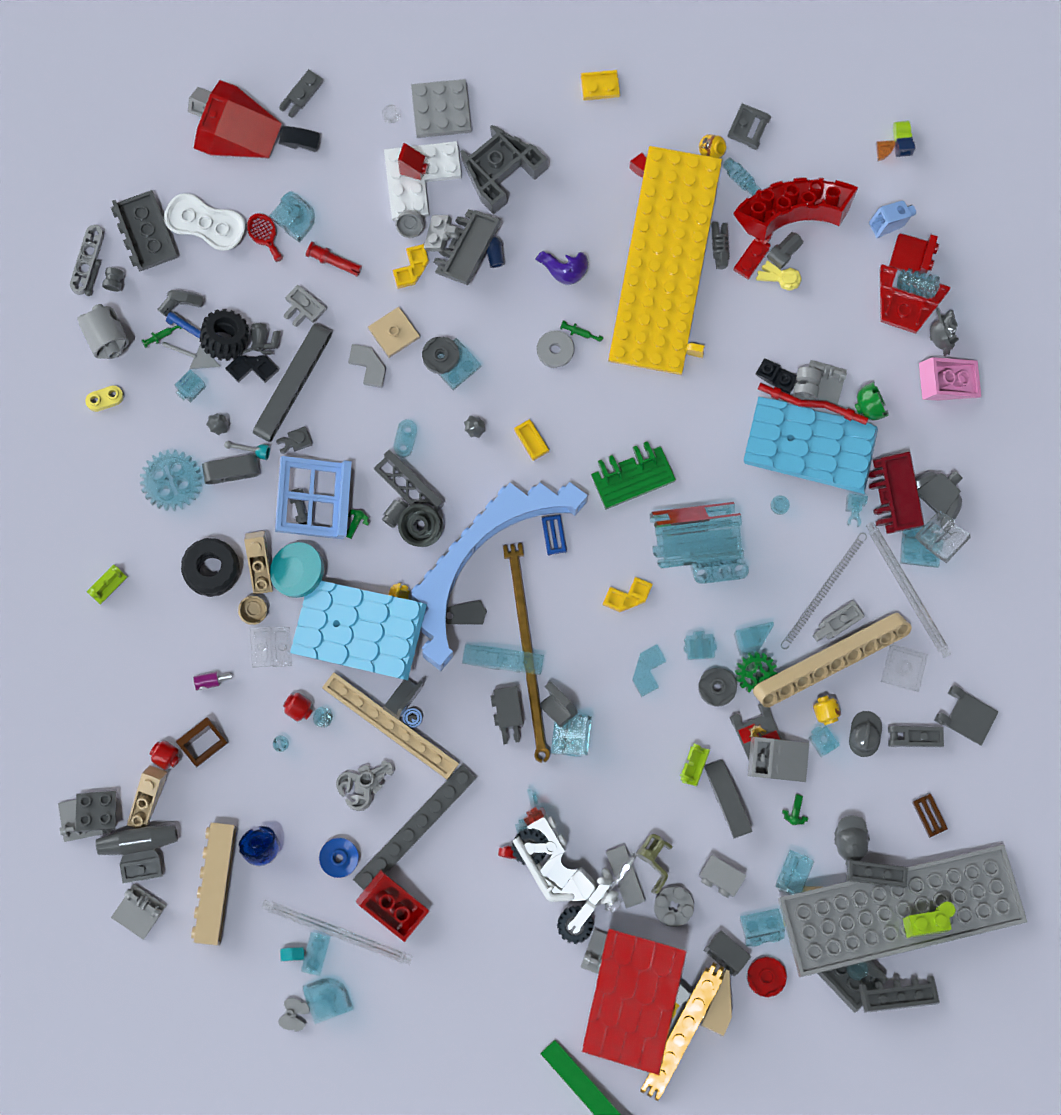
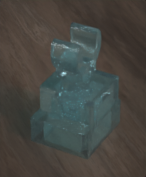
[845,493,868,527]

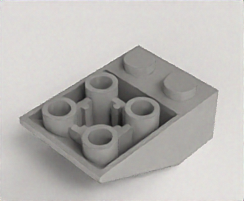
[748,737,809,782]

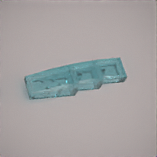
[462,644,544,675]

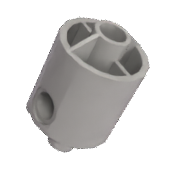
[77,304,129,359]

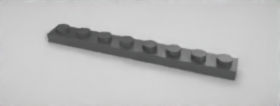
[353,765,476,890]

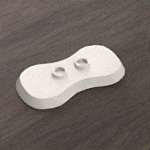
[164,194,245,250]

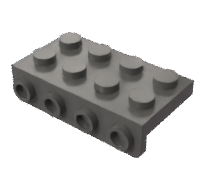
[111,190,178,272]
[817,960,888,1013]

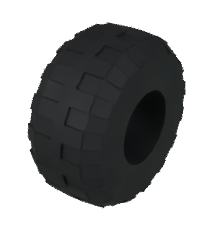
[181,538,240,597]

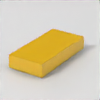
[514,419,549,461]

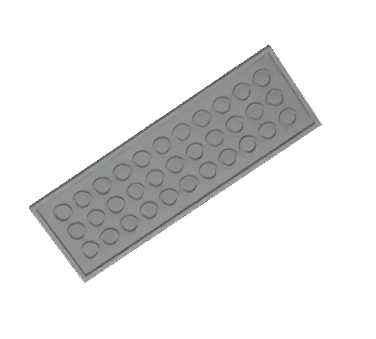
[778,845,1027,978]

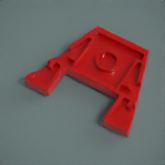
[879,264,951,334]

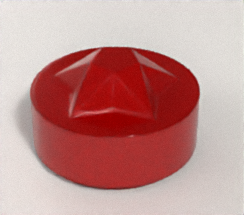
[498,845,517,859]

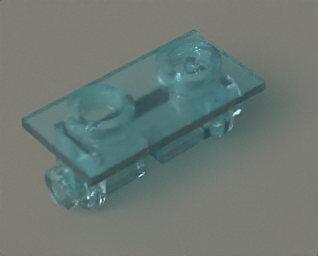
[301,932,330,976]

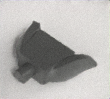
[916,471,963,536]

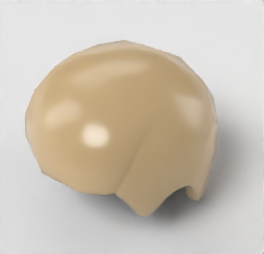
[238,596,267,625]

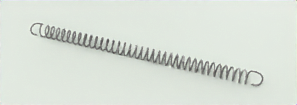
[781,533,867,649]

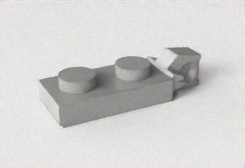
[813,601,865,642]

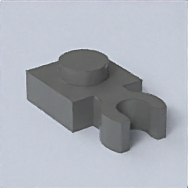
[276,427,312,454]

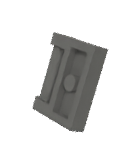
[727,103,771,150]

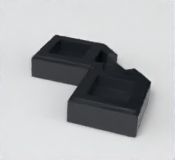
[225,356,279,383]

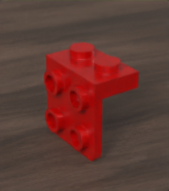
[889,233,939,278]

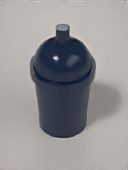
[486,236,505,268]

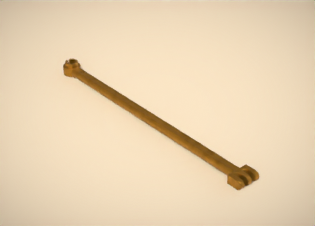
[503,543,550,763]

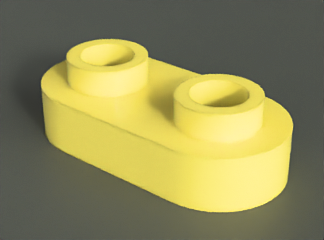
[85,386,124,412]

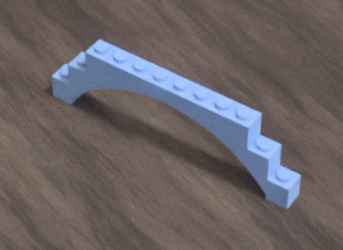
[411,482,588,671]

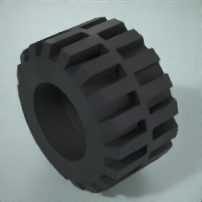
[199,309,249,361]

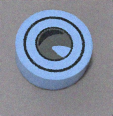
[403,708,422,728]

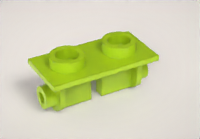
[86,564,127,605]
[680,744,710,786]

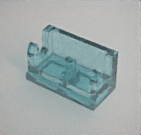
[775,850,814,895]

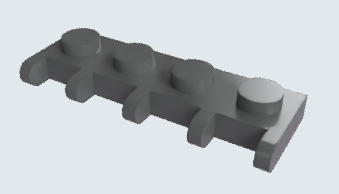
[859,976,940,1013]

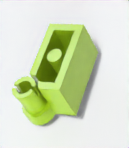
[903,902,955,938]

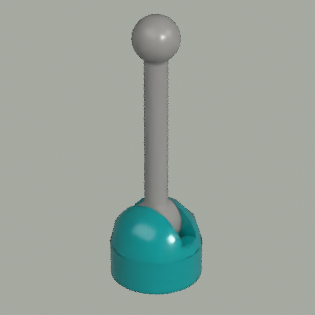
[224,441,270,460]

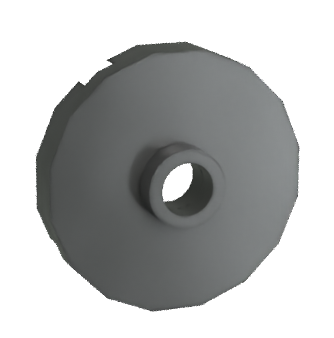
[422,337,460,374]
[698,668,737,707]

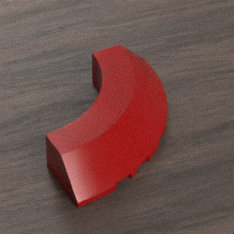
[733,177,858,241]

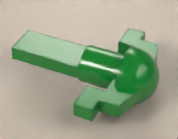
[346,509,369,539]
[782,794,808,825]

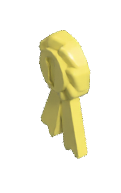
[756,261,802,291]

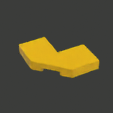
[393,244,429,289]
[602,577,653,612]

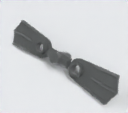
[446,601,487,625]

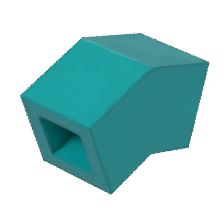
[280,947,304,961]

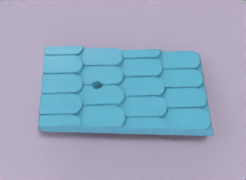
[743,397,878,494]
[290,581,427,681]

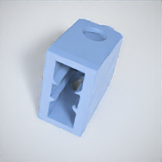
[869,201,916,238]

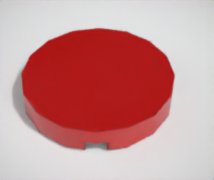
[747,957,787,997]

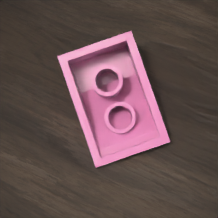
[919,357,981,401]

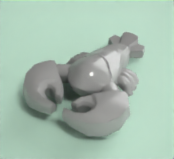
[336,760,394,811]

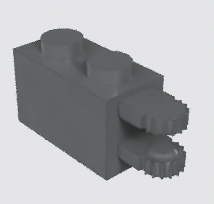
[490,686,523,745]

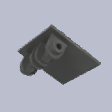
[75,791,116,833]

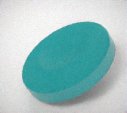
[270,542,324,598]

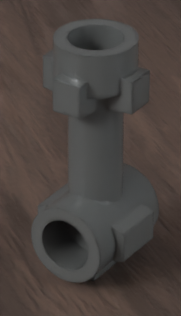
[290,488,308,525]

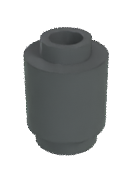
[382,499,408,528]

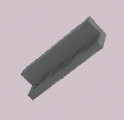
[374,450,443,512]

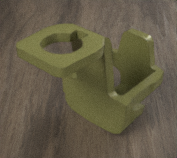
[636,834,673,894]

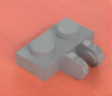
[284,284,326,327]

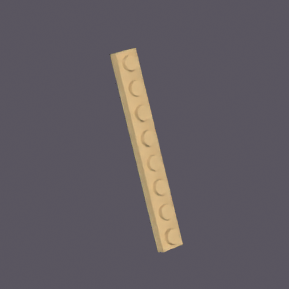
[322,673,459,780]

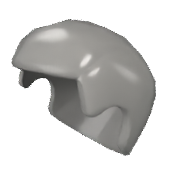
[395,210,424,238]

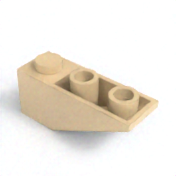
[244,531,273,594]
[127,765,168,828]
[700,970,732,1036]

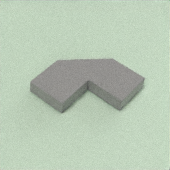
[348,344,386,388]

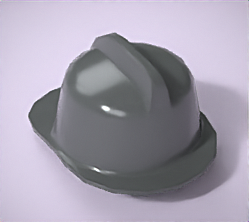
[849,711,882,757]

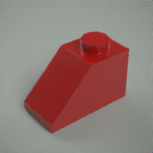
[398,143,428,180]

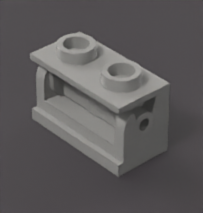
[699,855,746,898]

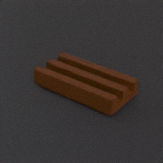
[912,794,948,838]

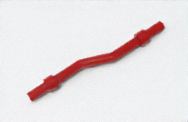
[758,383,869,425]

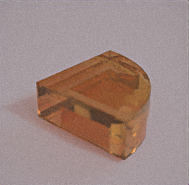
[876,140,895,161]

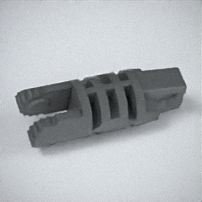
[711,222,730,270]

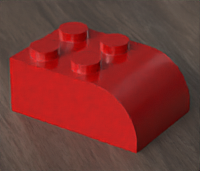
[355,870,430,942]

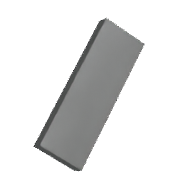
[606,845,645,909]

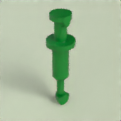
[560,320,603,342]
[141,325,182,348]

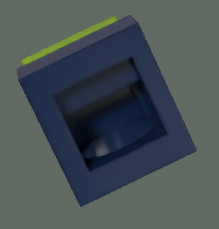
[893,121,916,157]

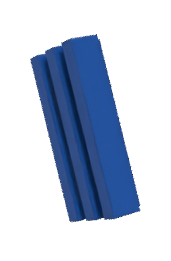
[541,515,567,556]

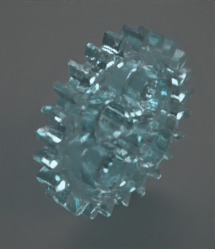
[139,450,203,511]

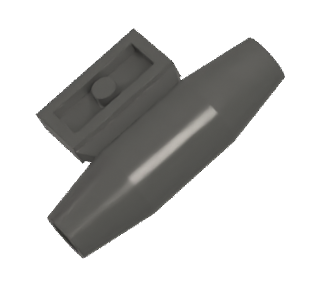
[96,826,178,883]

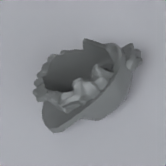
[930,308,959,356]
[834,816,870,865]

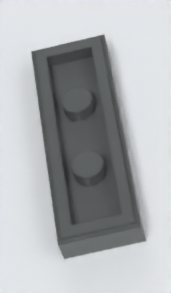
[846,860,908,888]

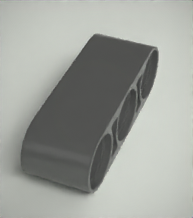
[202,455,259,484]

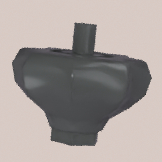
[206,413,229,435]
[464,416,485,438]

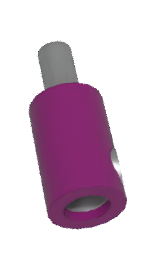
[193,672,232,691]

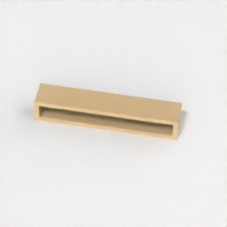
[191,823,237,946]

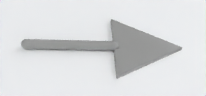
[162,342,221,369]

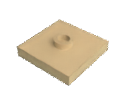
[368,307,420,358]

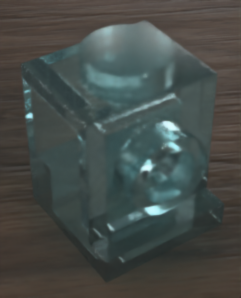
[808,725,840,758]

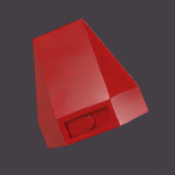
[193,80,282,158]

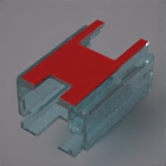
[649,502,749,584]

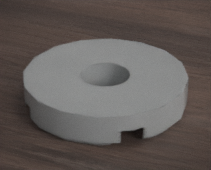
[537,331,574,368]

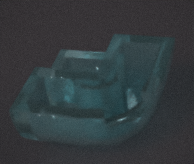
[269,191,315,243]
[303,978,354,1024]

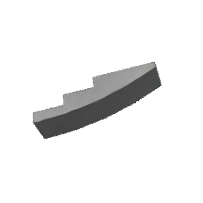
[704,760,753,839]

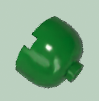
[855,382,889,420]

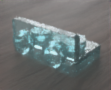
[740,908,785,947]

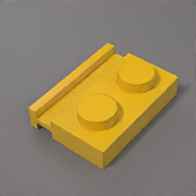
[581,70,620,101]

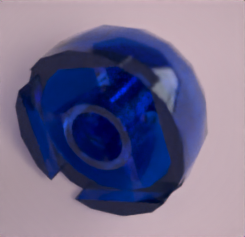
[238,826,279,866]

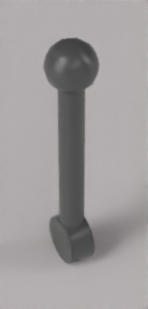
[85,259,101,296]

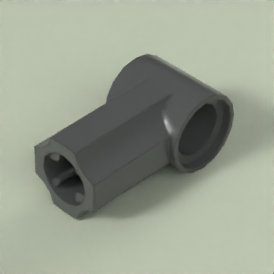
[767,232,803,269]

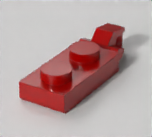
[733,234,773,280]

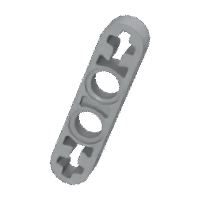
[70,225,104,295]

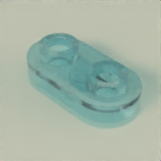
[393,420,417,458]

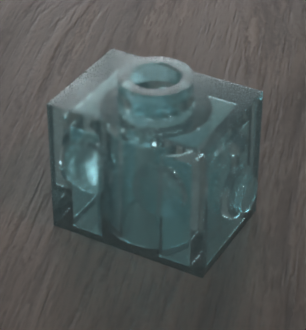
[683,631,717,660]

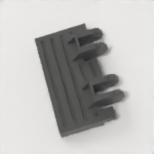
[433,209,501,285]

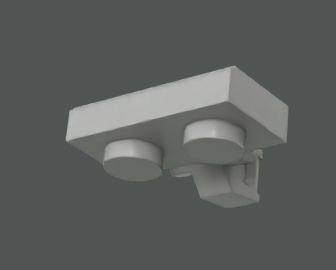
[424,215,460,251]

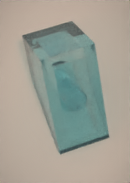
[734,622,774,658]

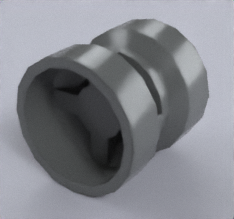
[102,267,124,292]

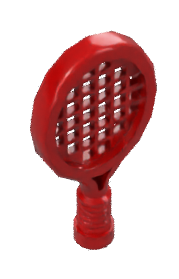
[247,213,283,262]

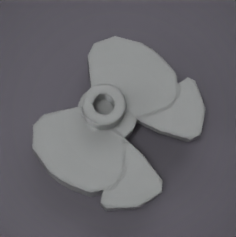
[278,998,309,1032]

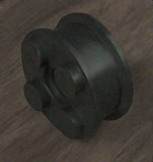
[398,504,443,547]

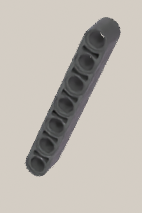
[253,323,332,442]

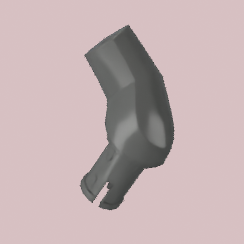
[157,290,203,317]

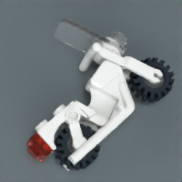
[511,807,637,944]

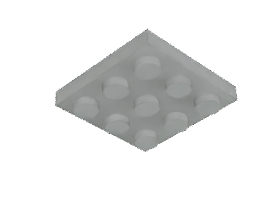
[411,79,471,138]

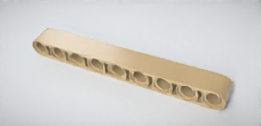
[753,613,912,707]

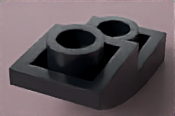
[278,126,321,152]
[755,358,797,394]

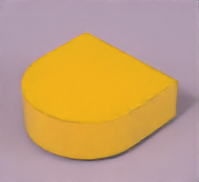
[685,343,704,358]

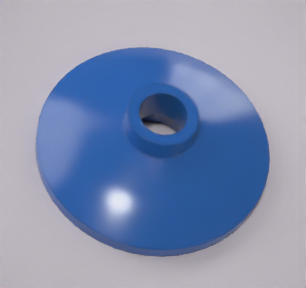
[319,838,359,878]

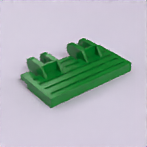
[591,441,676,510]

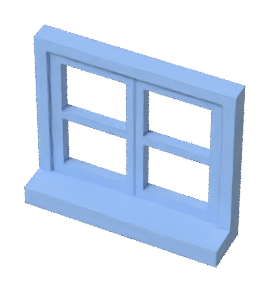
[275,456,352,539]

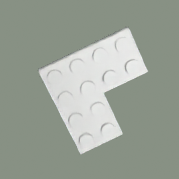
[384,141,461,221]

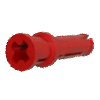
[305,241,362,277]

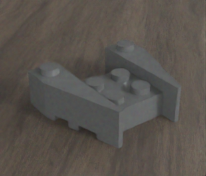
[460,125,548,215]

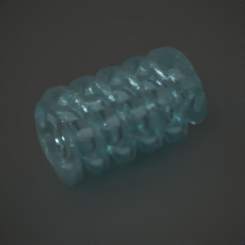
[897,269,940,299]

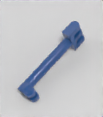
[166,311,221,338]

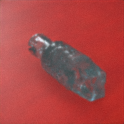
[723,157,762,196]

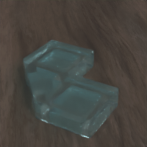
[632,645,666,697]

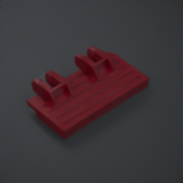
[868,452,925,534]

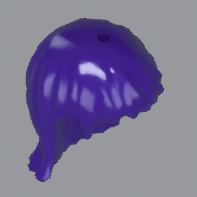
[535,251,588,285]

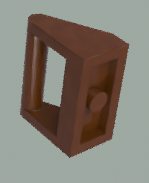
[175,717,228,768]

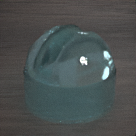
[272,736,289,752]

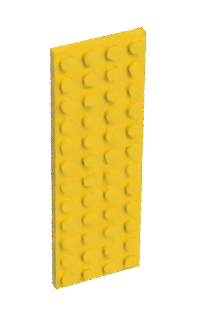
[608,146,722,375]

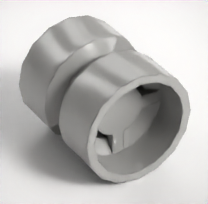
[793,367,822,400]

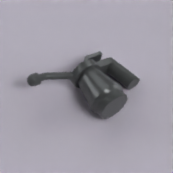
[243,323,281,355]

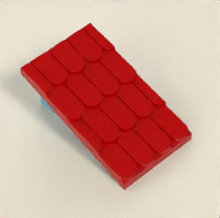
[582,929,687,1076]

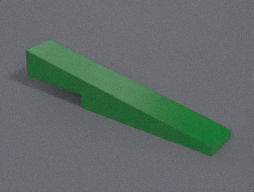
[540,1040,621,1115]

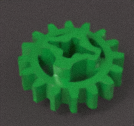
[735,651,778,693]

